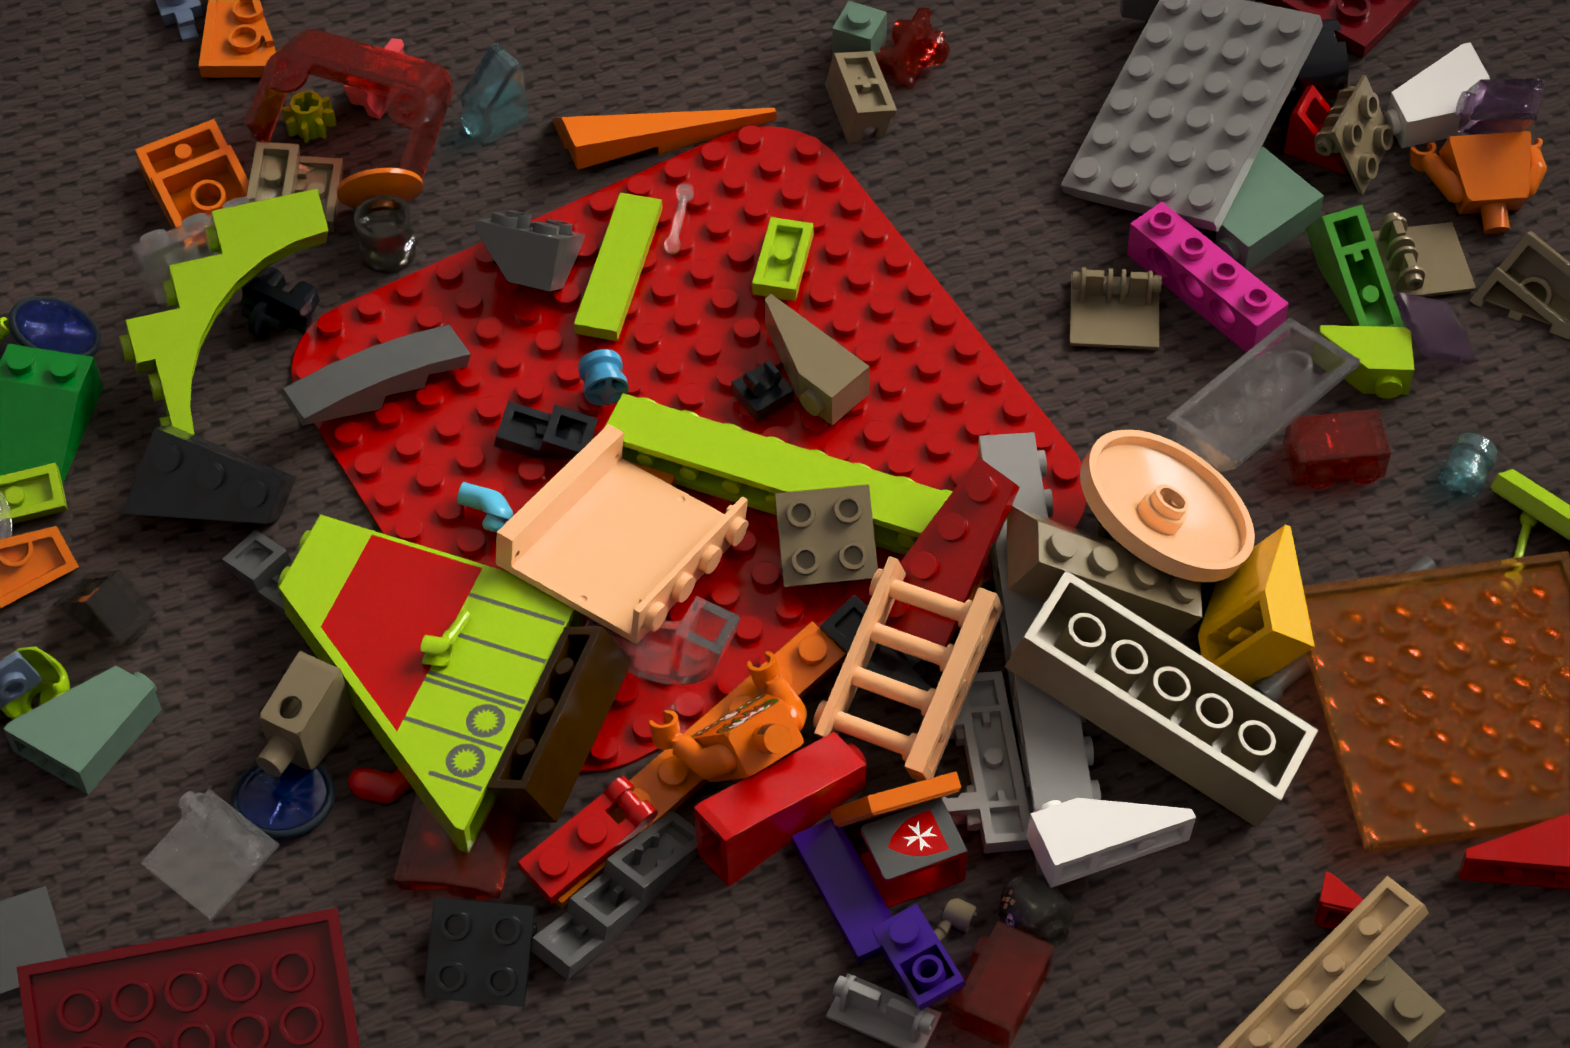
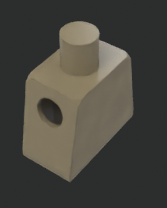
[256,651,356,777]

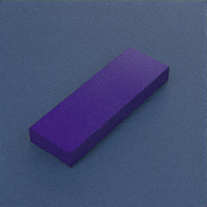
[792,819,892,964]

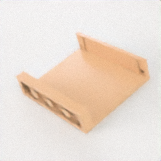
[496,424,749,645]

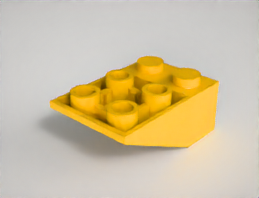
[1198,524,1315,686]

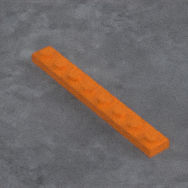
[555,621,846,909]

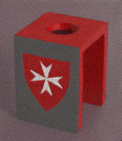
[861,798,968,908]

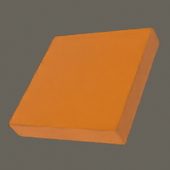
[830,771,961,828]

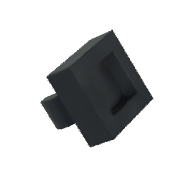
[731,360,794,422]

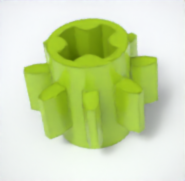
[282,90,336,143]

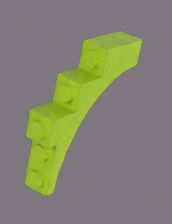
[119,189,329,435]

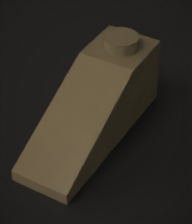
[765,294,870,425]

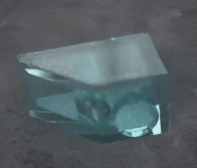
[460,42,529,145]

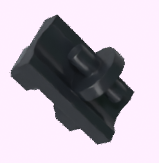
[241,266,320,338]

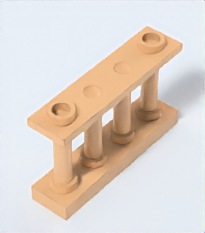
[813,556,1003,781]

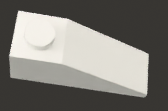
[1026,798,1196,888]

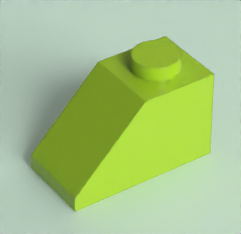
[1315,325,1414,399]

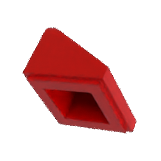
[1314,872,1364,930]

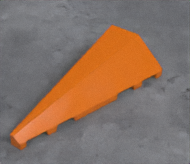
[552,108,777,170]

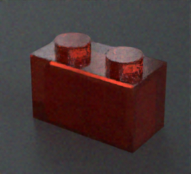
[1283,409,1391,489]
[948,921,1054,1048]

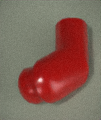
[348,767,412,804]

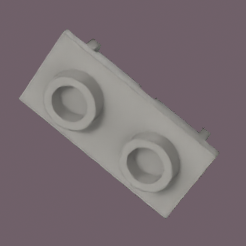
[826,973,942,1048]

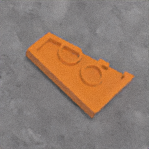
[199,0,284,78]

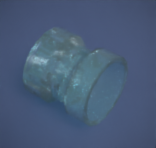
[1438,433,1498,497]

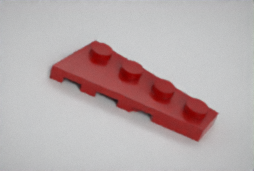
[885,457,1020,667]

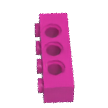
[1127,201,1289,357]

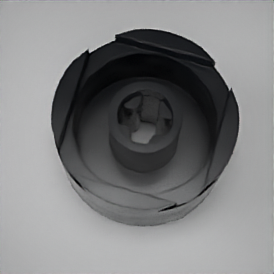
[1285,18,1349,108]

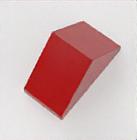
[1284,85,1348,175]

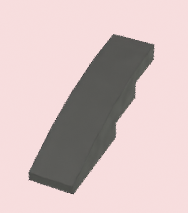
[282,325,471,426]
[531,810,698,980]

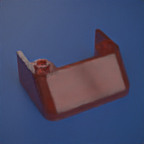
[245,29,453,180]

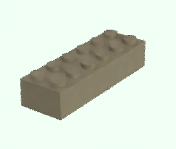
[1004,571,1318,828]

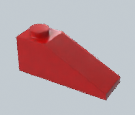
[1458,814,1570,889]

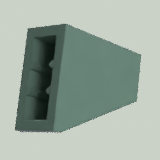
[1214,146,1324,270]
[3,666,162,795]

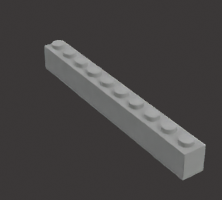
[976,432,1101,876]

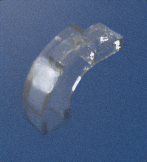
[584,596,741,685]

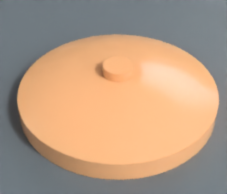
[1080,430,1255,582]

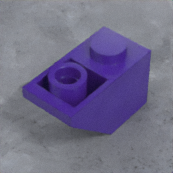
[872,903,966,1011]

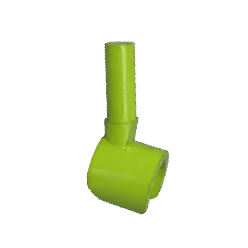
[420,611,472,667]

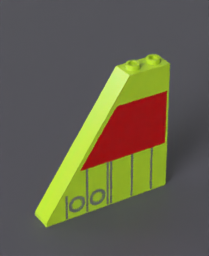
[278,515,584,855]

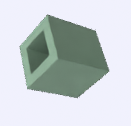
[832,1,887,60]

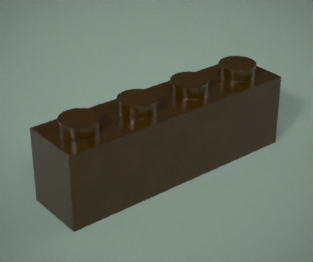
[487,626,632,823]

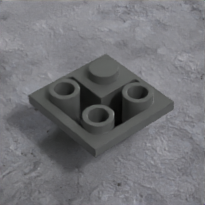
[475,210,585,291]

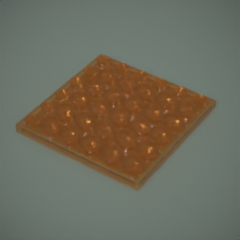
[1303,551,1570,853]

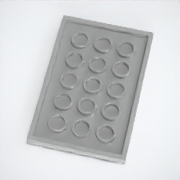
[1060,0,1323,232]

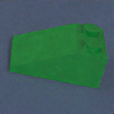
[0,344,104,485]

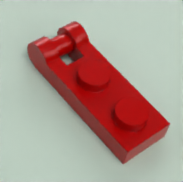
[518,776,658,905]

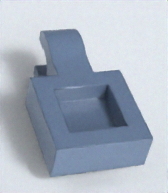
[155,0,204,42]

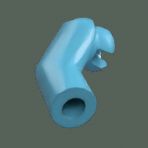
[457,482,513,533]

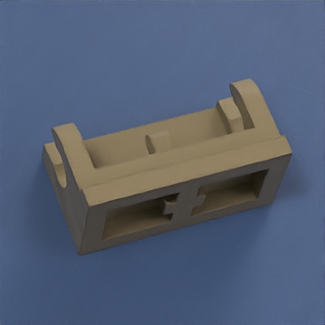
[825,51,897,144]

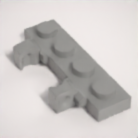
[923,671,1032,853]

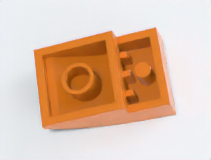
[135,119,249,249]

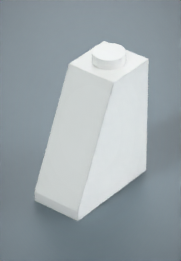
[1384,42,1503,148]

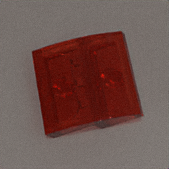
[394,794,518,899]

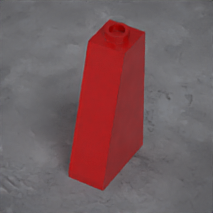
[694,732,867,887]

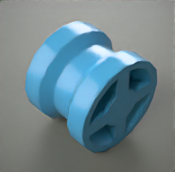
[577,349,629,406]

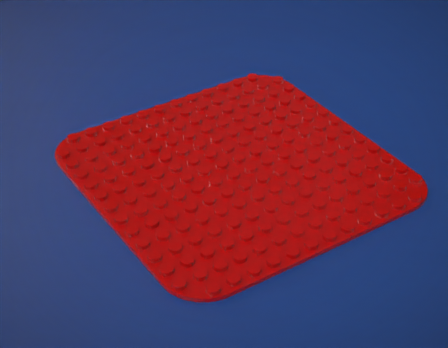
[292,125,1087,773]

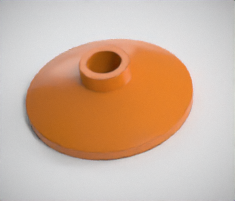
[336,168,423,216]

